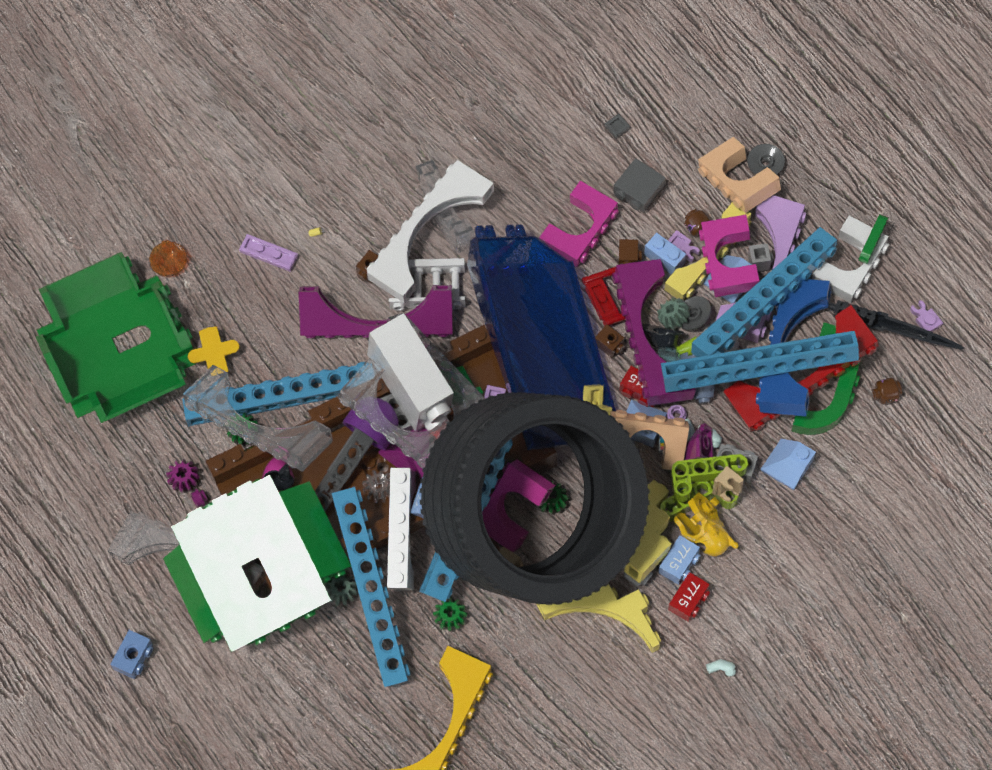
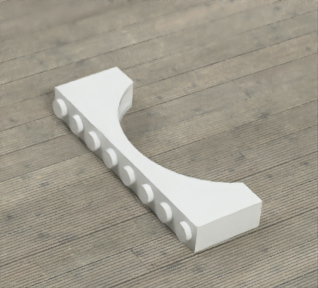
[367,160,494,304]

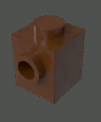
[619,239,642,265]
[355,250,378,284]
[594,324,625,358]

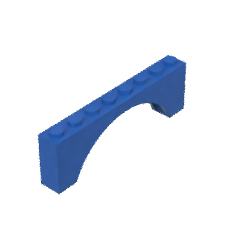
[756,279,831,416]

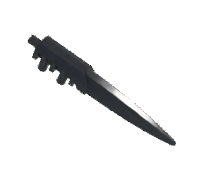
[825,300,964,350]

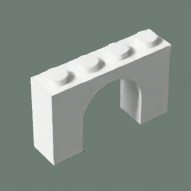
[812,216,889,303]

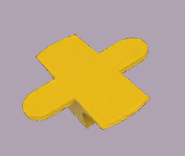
[188,327,239,376]

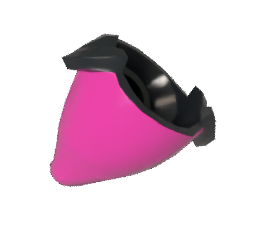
[262,455,294,491]

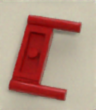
[582,266,626,326]

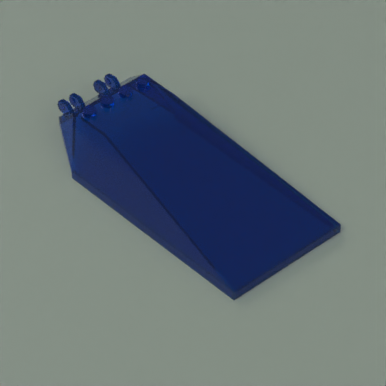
[467,224,616,450]

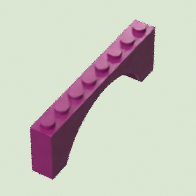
[612,259,696,406]
[298,285,453,338]

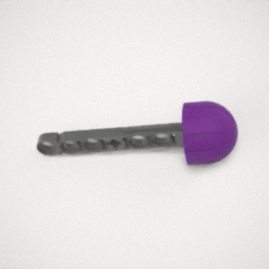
[315,398,398,511]

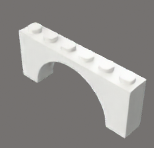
[387,468,417,591]

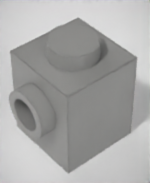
[748,244,773,271]

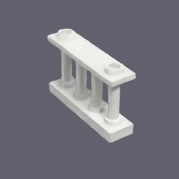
[389,258,465,311]

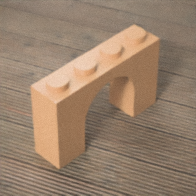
[698,137,781,213]
[610,410,689,471]

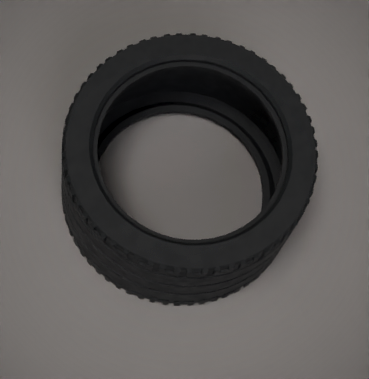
[419,392,650,605]

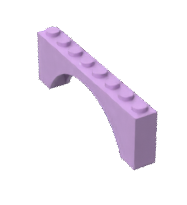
[716,195,807,343]

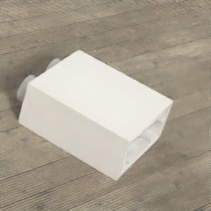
[367,313,454,433]

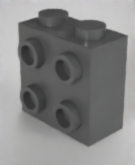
[613,158,666,213]

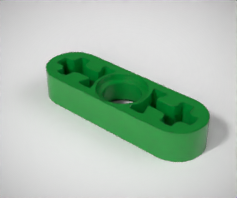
[858,214,889,264]

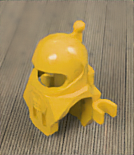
[674,492,739,557]

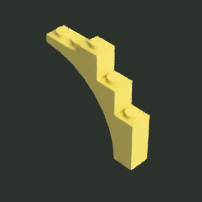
[624,480,672,583]
[536,584,661,653]

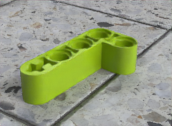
[671,454,748,502]
[660,480,738,522]

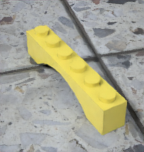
[664,202,751,301]

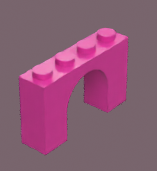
[539,181,619,267]
[699,214,759,297]
[482,459,555,552]

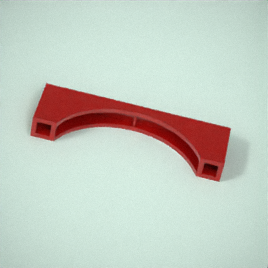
[723,305,879,432]

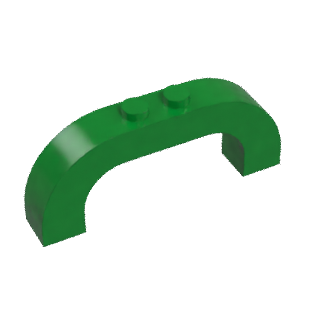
[791,322,860,435]

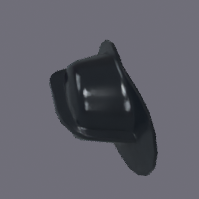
[642,324,684,351]

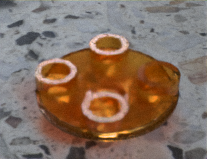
[149,240,187,277]

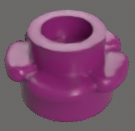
[191,489,207,507]

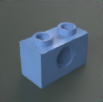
[110,630,153,679]

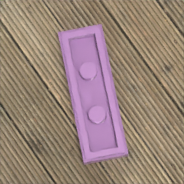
[239,234,298,272]

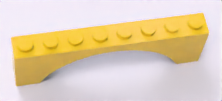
[393,646,493,770]

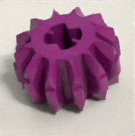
[166,459,200,493]

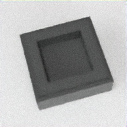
[604,114,630,139]

